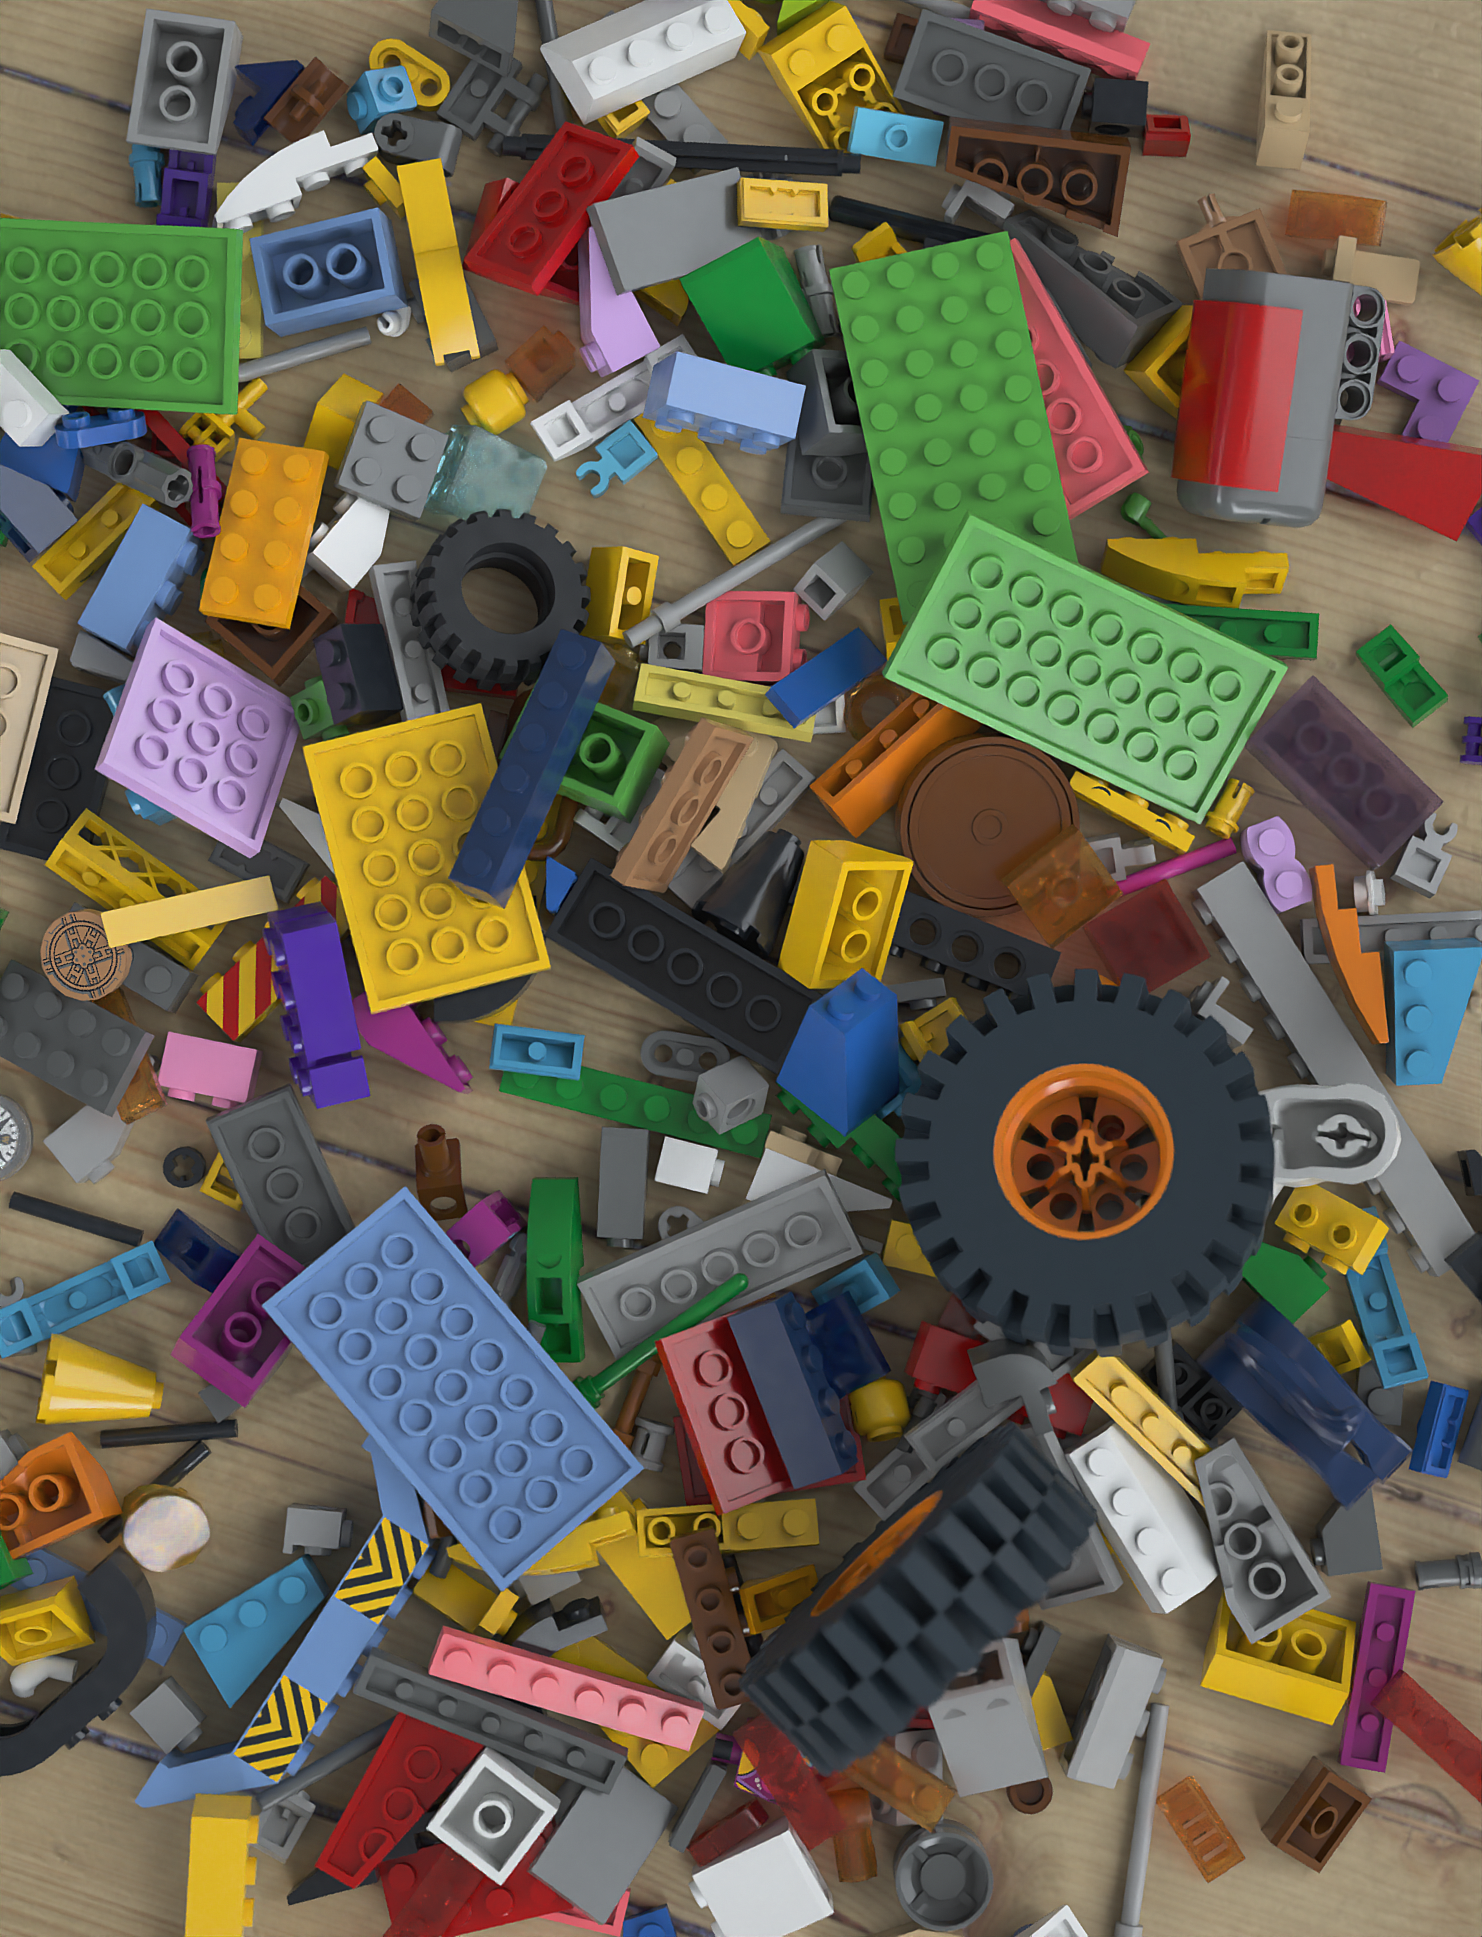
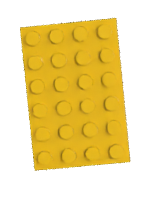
[302,703,551,1015]

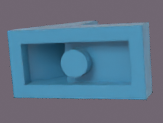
[810,1252,901,1329]

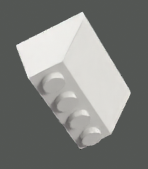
[540,0,747,125]
[1063,1419,1220,1614]

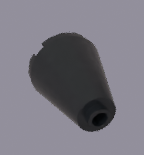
[691,829,805,958]

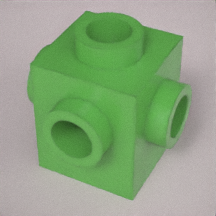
[290,675,353,741]

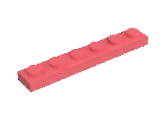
[428,1626,704,1751]

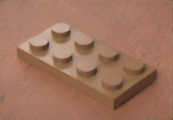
[610,717,754,893]

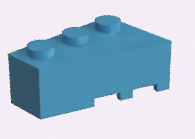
[1384,937,1482,1086]

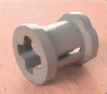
[631,1416,675,1472]

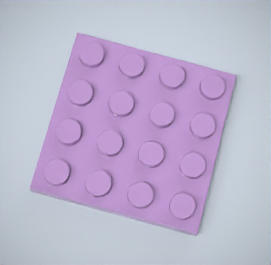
[95,618,300,858]

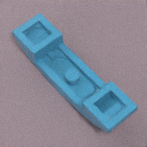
[1345,1206,1429,1389]
[0,1240,171,1359]

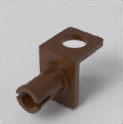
[415,1124,468,1221]

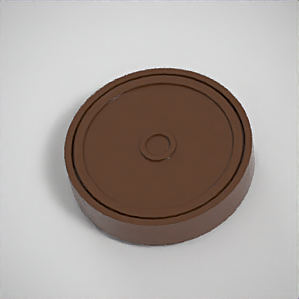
[895,732,1080,917]

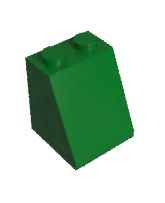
[679,237,827,378]

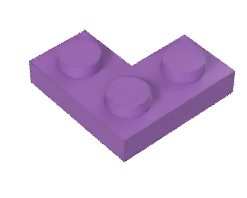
[1376,340,1479,443]

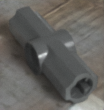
[80,440,193,508]

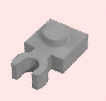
[1390,812,1458,899]

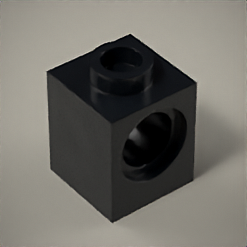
[1081,78,1149,138]

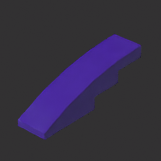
[156,149,217,227]

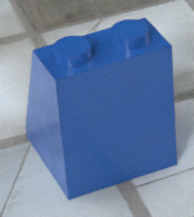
[776,968,899,1136]

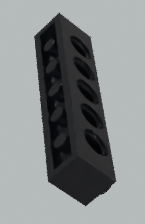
[788,859,1062,1001]

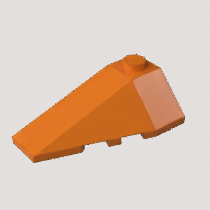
[0,1432,123,1560]

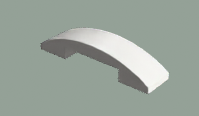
[531,334,697,462]

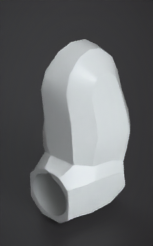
[1258,1084,1401,1205]

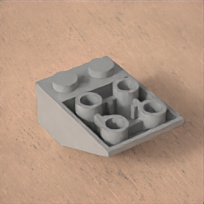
[928,1638,1049,1797]

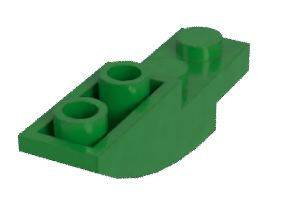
[775,1082,902,1203]
[526,1177,585,1363]

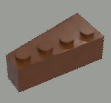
[944,116,1131,237]

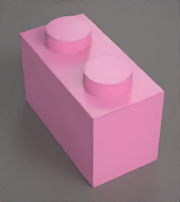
[157,1032,263,1109]

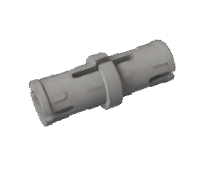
[793,245,839,338]

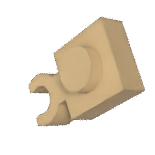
[764,1126,842,1176]

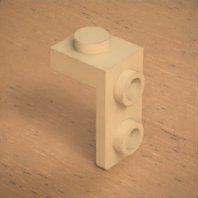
[1321,235,1420,305]

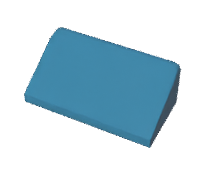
[489,1023,585,1080]

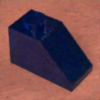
[153,1208,243,1293]

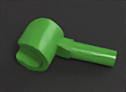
[1121,493,1167,539]

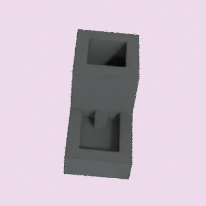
[967,1339,1057,1437]

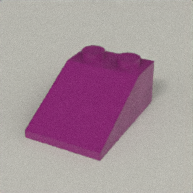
[171,1234,306,1408]

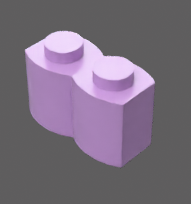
[1240,816,1312,914]

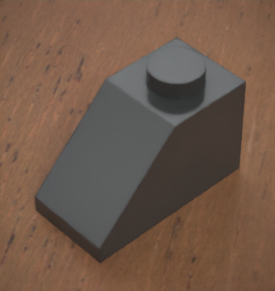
[1310,1487,1383,1577]

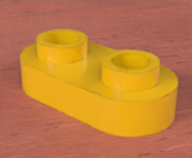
[369,38,452,112]

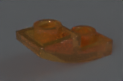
[1285,190,1387,247]

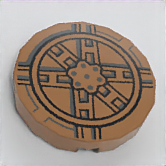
[40,909,132,1001]

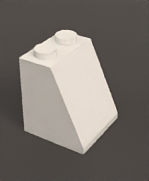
[689,1814,834,1937]

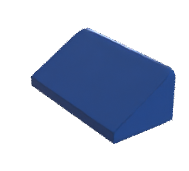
[546,856,579,917]

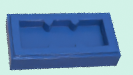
[1409,1381,1469,1479]

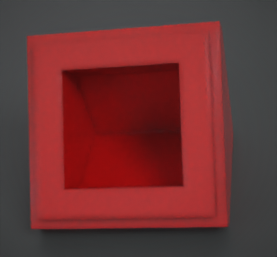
[1142,114,1191,157]

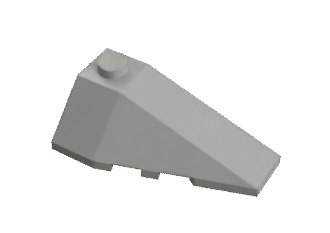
[1194,1437,1331,1644]

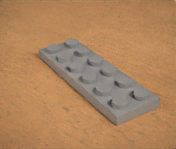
[577,1169,864,1360]

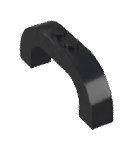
[0,1545,157,1777]

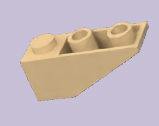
[1256,30,1311,170]

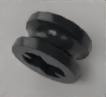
[163,1146,206,1188]

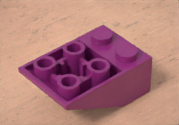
[352,991,474,1095]

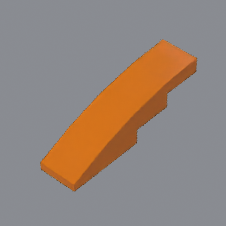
[1308,864,1389,1045]

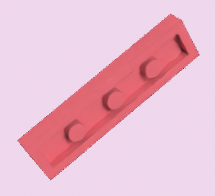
[969,0,1150,80]

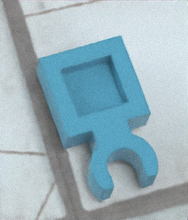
[576,420,658,498]

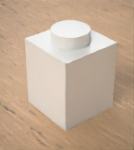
[654,1136,725,1194]

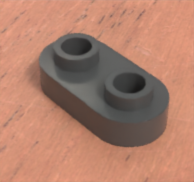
[641,1031,730,1082]

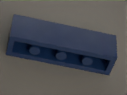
[728,1291,859,1489]

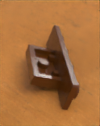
[669,1526,753,1710]

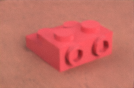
[702,591,810,686]

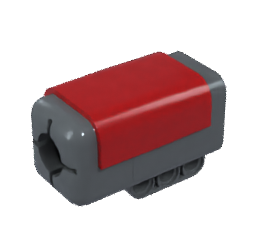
[1170,268,1386,528]

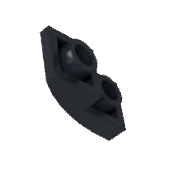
[1141,1339,1242,1440]

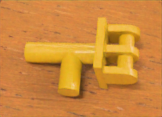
[179,377,268,463]

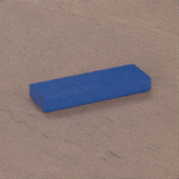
[765,627,887,729]

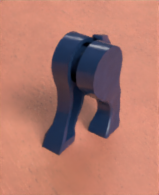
[1195,1296,1413,1511]

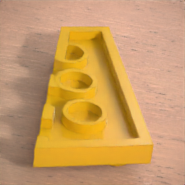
[550,1635,719,1788]

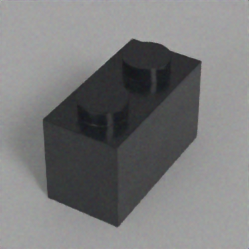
[313,624,404,726]

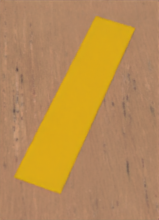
[100,875,278,948]

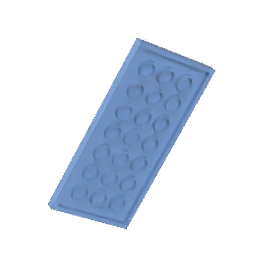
[262,1186,644,1592]

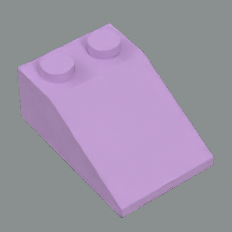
[578,226,660,378]

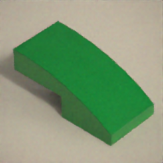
[1356,624,1449,728]

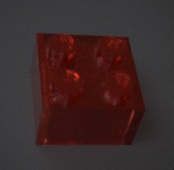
[1082,878,1212,993]

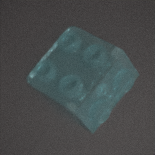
[424,424,547,521]

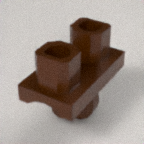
[263,56,349,144]

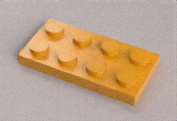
[199,438,329,629]

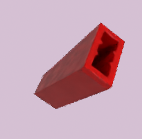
[1327,424,1482,542]

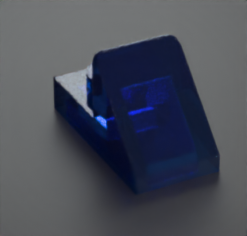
[233,60,305,146]

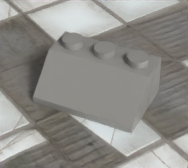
[1059,1633,1167,1789]

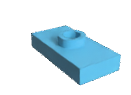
[847,106,944,167]

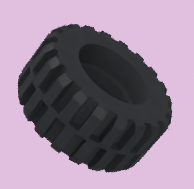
[410,509,591,692]

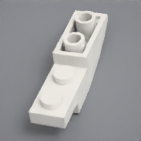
[212,130,379,233]

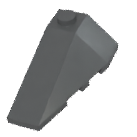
[1002,209,1185,369]

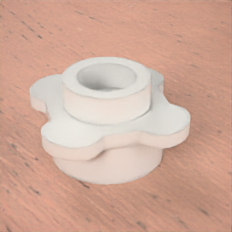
[1354,870,1385,915]

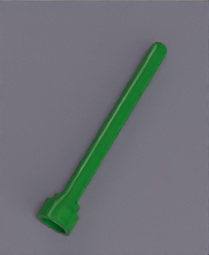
[572,1273,749,1410]

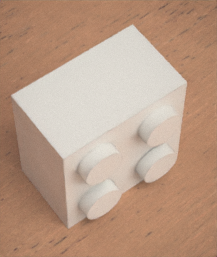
[427,1746,561,1885]

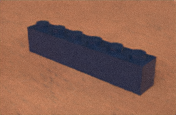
[448,628,616,909]

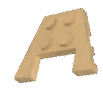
[651,716,778,874]

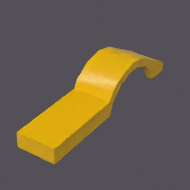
[397,158,480,366]

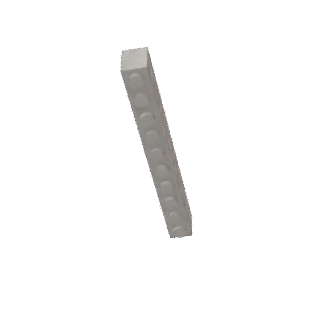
[1191,861,1475,1277]

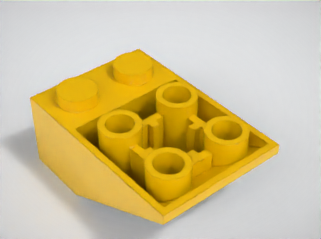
[757,1,906,154]

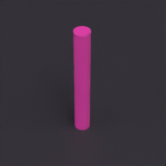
[1104,837,1237,901]

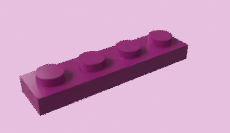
[1337,1581,1416,1773]

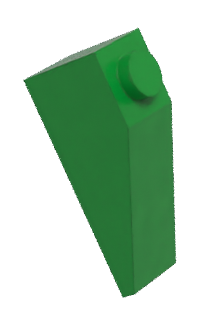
[1242,1242,1330,1324]

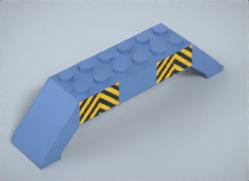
[134,1435,437,1808]

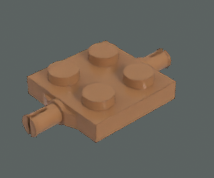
[1175,193,1287,300]

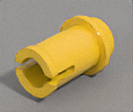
[1205,778,1255,839]

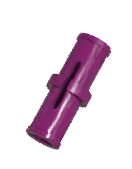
[186,444,222,538]

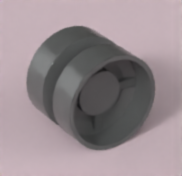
[893,1818,993,1931]

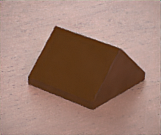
[1261,1756,1372,1873]

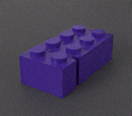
[263,901,371,1109]

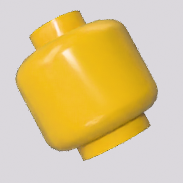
[460,369,529,436]
[848,1372,911,1442]

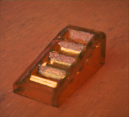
[1156,1776,1246,1883]

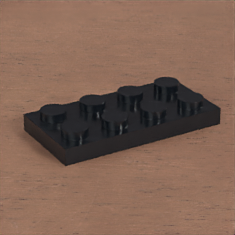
[0,676,114,861]

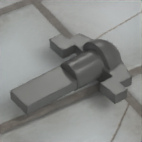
[896,1388,949,1454]

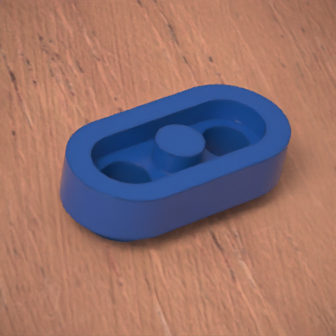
[54,408,147,449]

